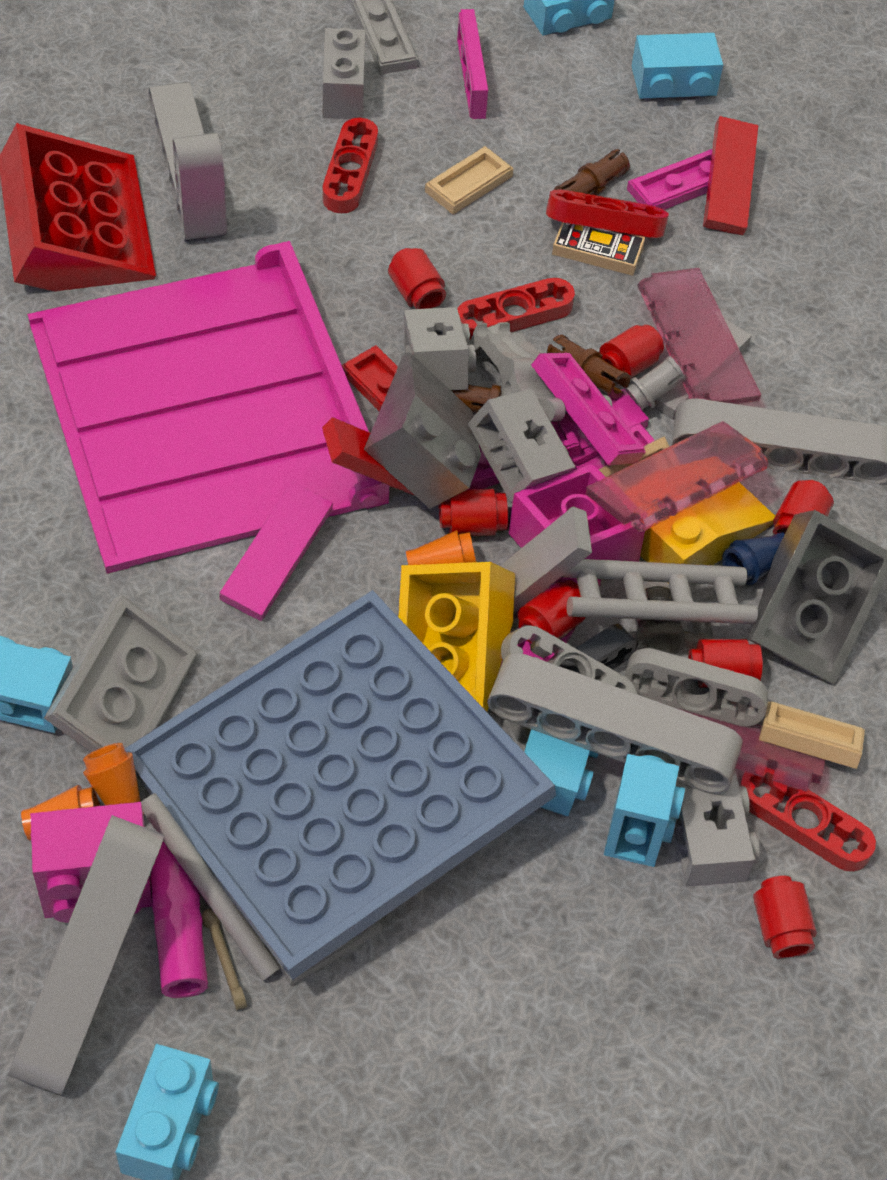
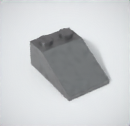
[364,352,481,509]
[748,510,887,685]

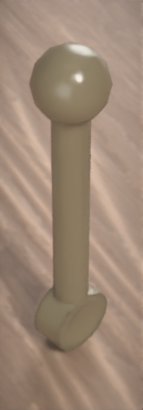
[202,908,247,1011]

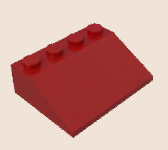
[0,123,156,292]

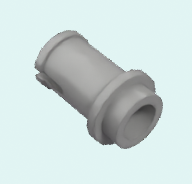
[626,356,686,410]

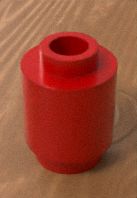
[388,248,446,309]
[599,324,664,379]
[773,480,834,535]
[439,489,508,536]
[518,580,585,644]
[688,639,763,688]
[753,875,817,959]

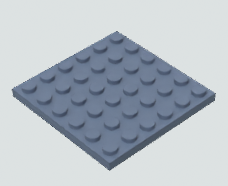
[125,590,556,980]

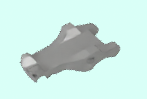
[470,322,613,422]

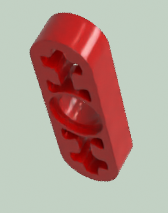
[322,117,378,214]
[546,190,669,238]
[457,278,575,340]
[739,765,876,872]

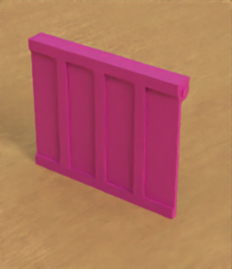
[27,241,389,574]

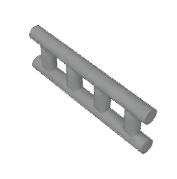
[561,559,758,624]

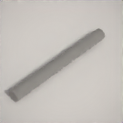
[141,793,280,981]

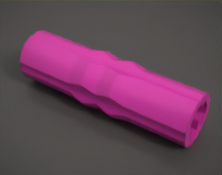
[150,841,208,998]

